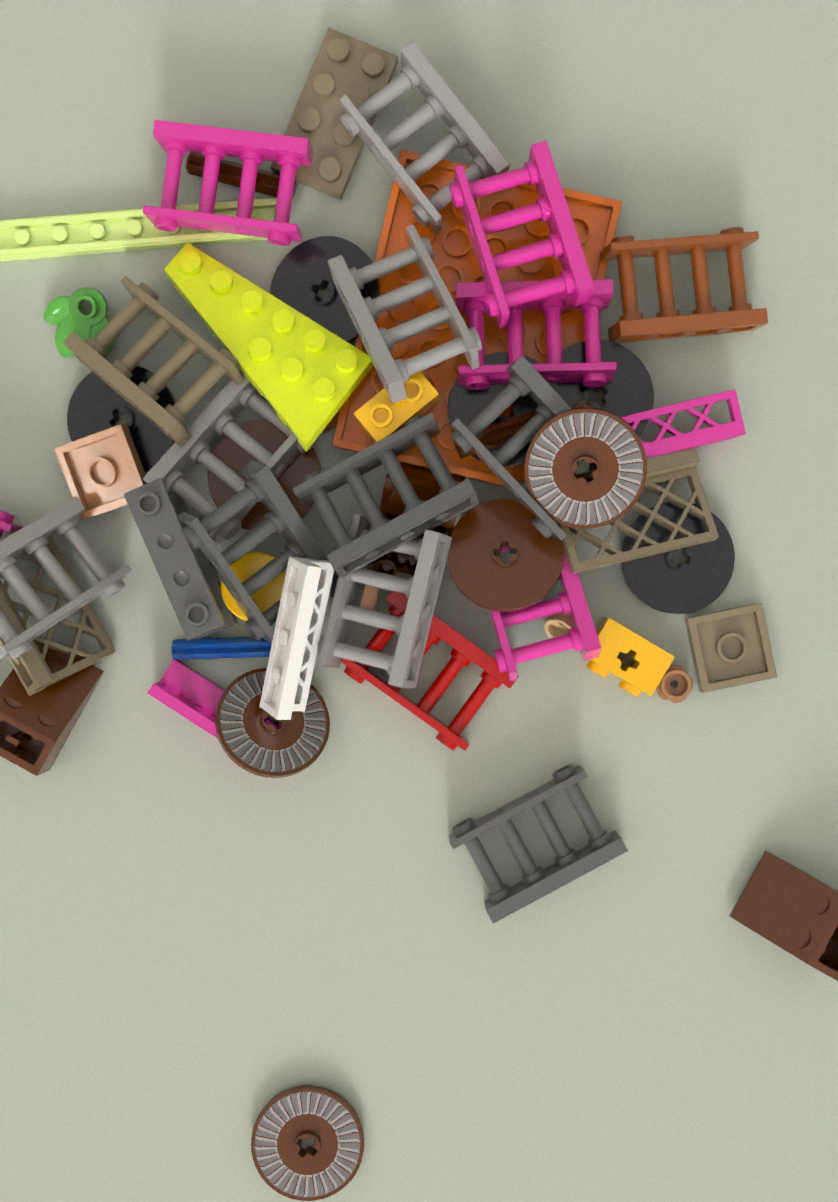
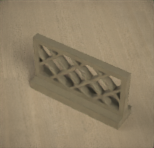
[557,447,719,574]
[0,532,116,697]

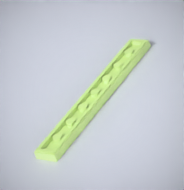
[0,198,277,262]

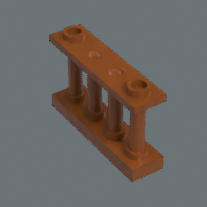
[599,227,768,343]

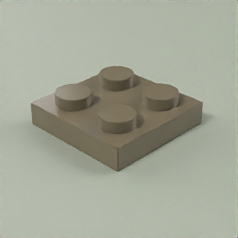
[684,603,777,693]

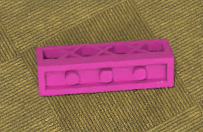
[589,389,746,466]
[147,659,279,738]

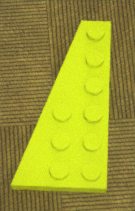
[164,242,373,452]

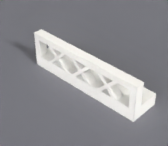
[259,557,334,720]

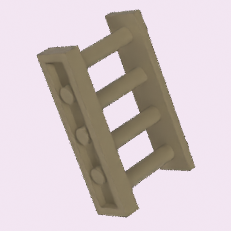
[62,276,244,448]

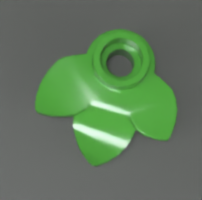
[43,287,114,358]

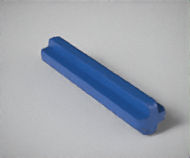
[171,637,272,660]

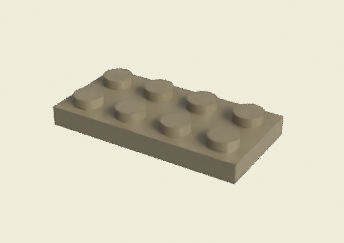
[271,28,398,200]

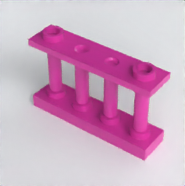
[143,120,313,246]
[449,141,595,328]
[455,279,617,390]
[489,547,601,681]

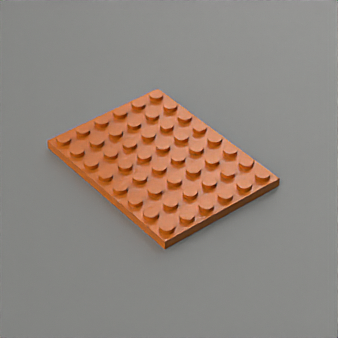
[332,150,622,488]

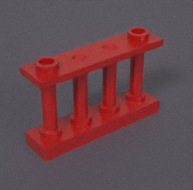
[341,591,519,751]

